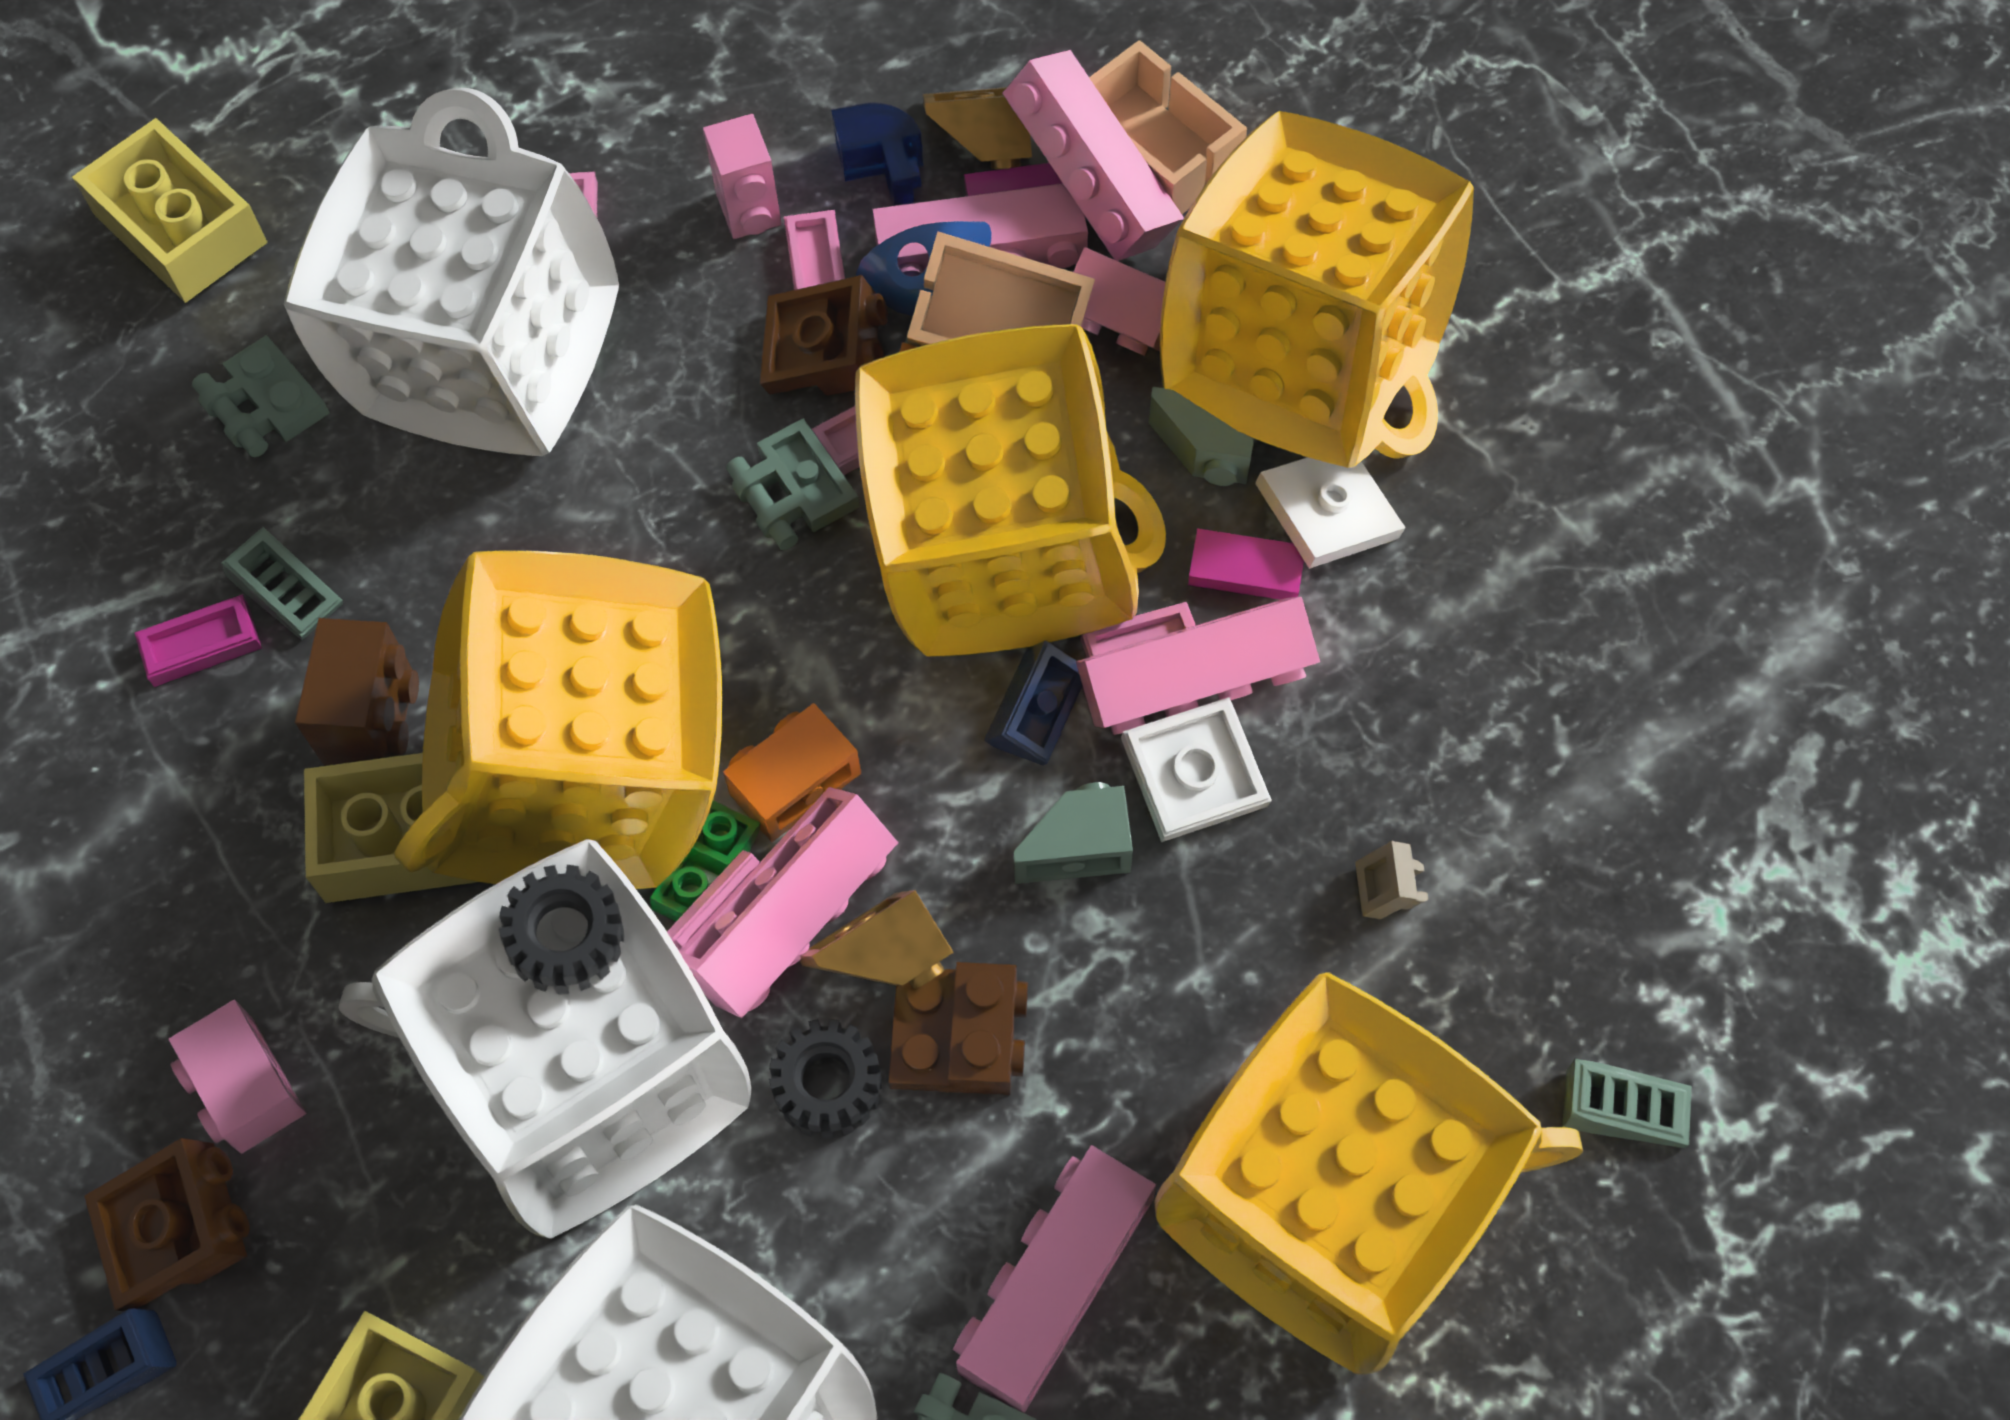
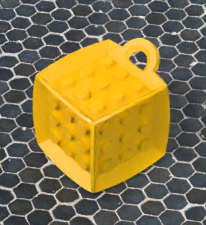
[1160,111,1474,468]
[855,324,1166,657]
[395,551,722,889]
[1155,973,1583,1375]

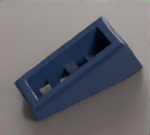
[23,1309,177,1420]

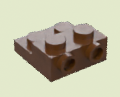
[760,275,888,396]
[889,962,1028,1095]
[84,1138,250,1311]

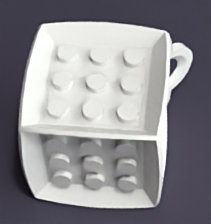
[284,88,619,456]
[339,839,751,1238]
[458,1205,877,1420]

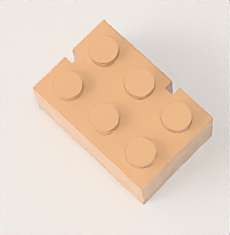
[1089,40,1247,214]
[907,231,1095,347]

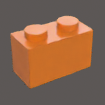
[723,703,861,842]

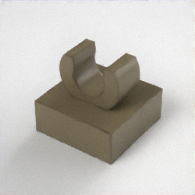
[1355,841,1428,919]

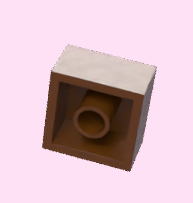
[295,618,419,766]

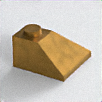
[923,87,1032,169]
[800,890,954,989]

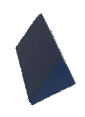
[984,640,1083,766]

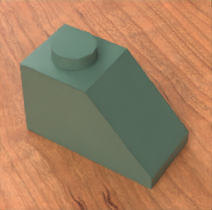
[1149,387,1254,486]
[1013,782,1133,884]

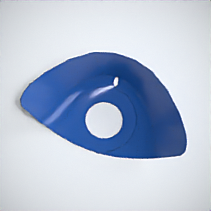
[856,221,992,316]

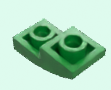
[650,800,760,922]

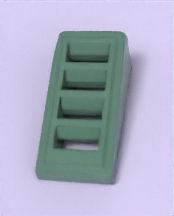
[221,527,343,640]
[1562,1058,1692,1148]

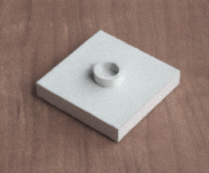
[1255,457,1405,569]
[1121,697,1272,842]

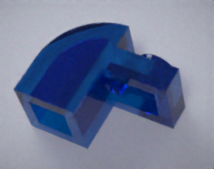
[831,103,923,206]

